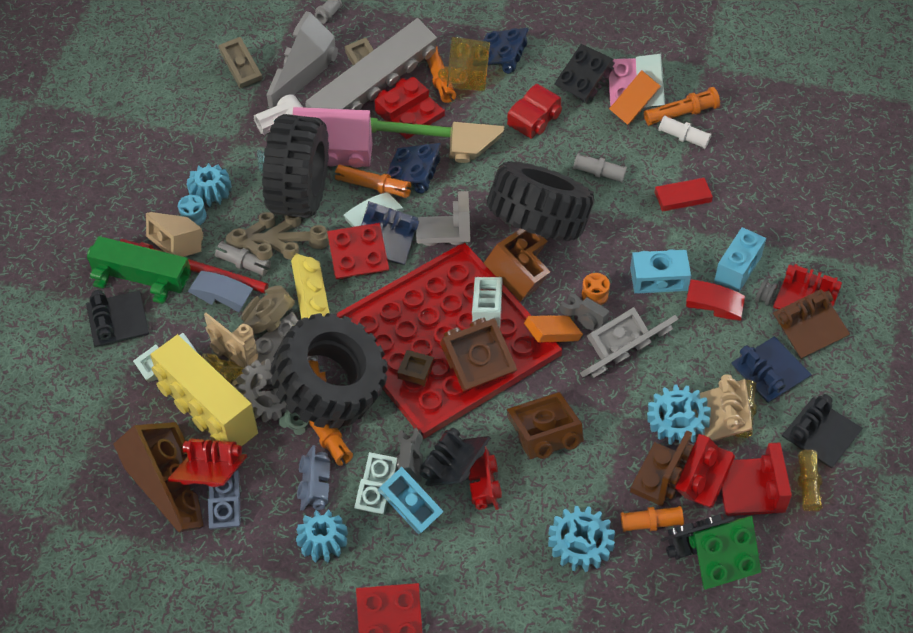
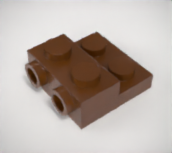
[440,318,517,392]
[507,392,584,459]

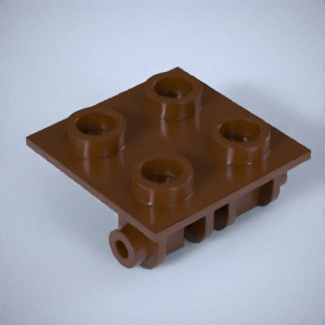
[773,289,850,359]

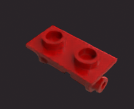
[469,446,502,510]

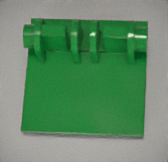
[689,516,761,590]

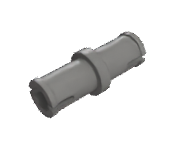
[573,153,627,183]
[215,241,271,276]

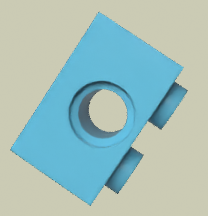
[714,227,766,293]
[630,249,691,294]
[377,467,444,534]

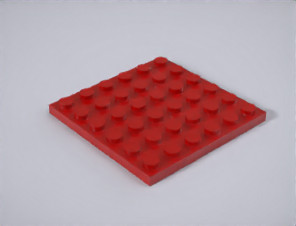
[336,242,562,440]

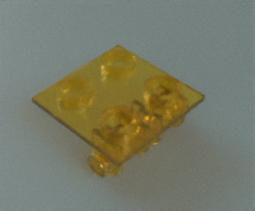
[438,37,490,91]

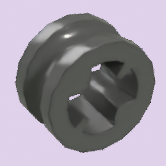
[755,279,778,306]

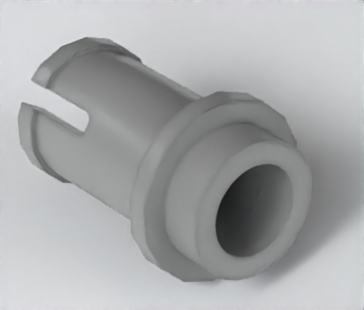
[315,0,342,24]

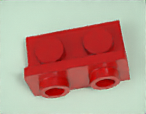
[675,434,735,508]

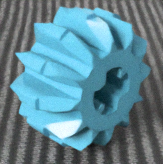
[187,163,232,207]
[296,509,348,563]

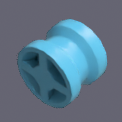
[178,195,207,226]

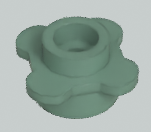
[279,404,309,435]

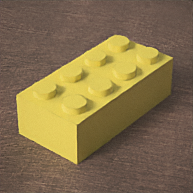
[150,334,258,446]

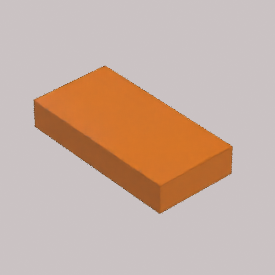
[609,70,661,125]
[524,315,583,342]

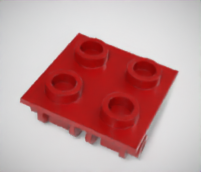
[327,223,389,279]
[773,264,842,309]
[168,438,247,487]
[356,583,422,633]

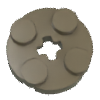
[241,286,295,334]

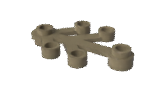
[226,212,329,260]

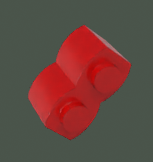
[507,84,562,139]

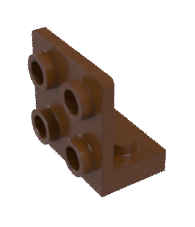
[630,430,694,507]

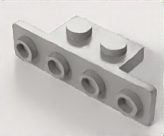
[580,307,678,378]

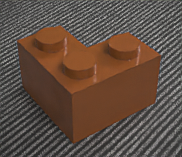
[484,228,550,302]

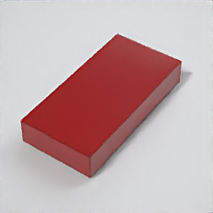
[655,178,713,212]

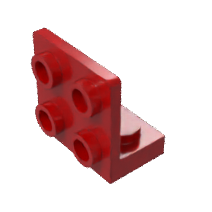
[721,443,792,516]

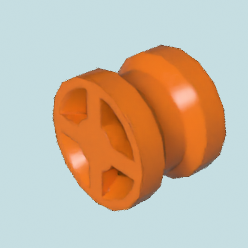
[581,273,610,305]

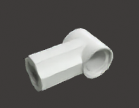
[254,94,303,135]

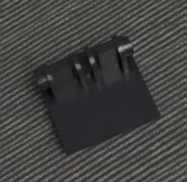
[554,44,615,104]
[86,290,149,347]
[782,394,863,469]
[420,428,491,486]
[660,514,734,560]

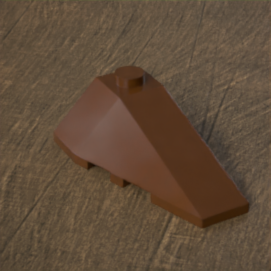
[113,422,204,532]

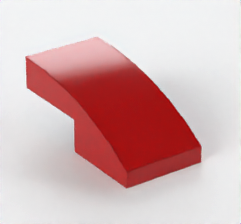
[686,279,745,321]

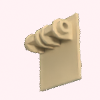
[204,313,258,372]
[693,375,753,441]

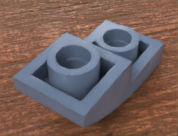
[188,271,253,312]
[208,470,240,530]

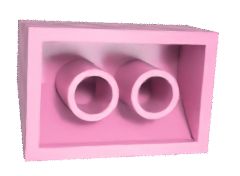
[293,107,373,168]

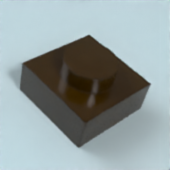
[397,350,434,386]

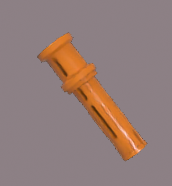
[643,87,720,126]

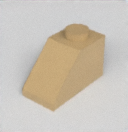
[449,122,504,163]
[146,212,203,257]

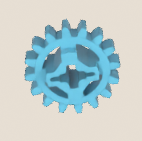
[647,385,711,445]
[548,506,615,572]

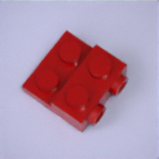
[375,77,445,140]

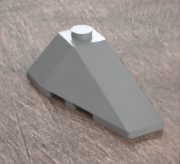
[267,11,338,109]

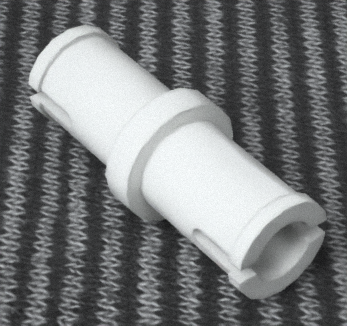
[659,115,711,149]

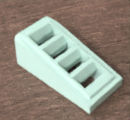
[472,277,502,328]

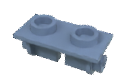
[297,445,331,510]

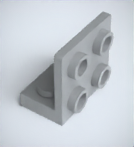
[416,191,470,246]

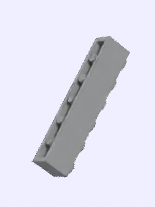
[306,18,437,110]

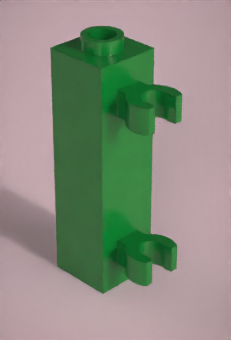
[87,236,191,304]

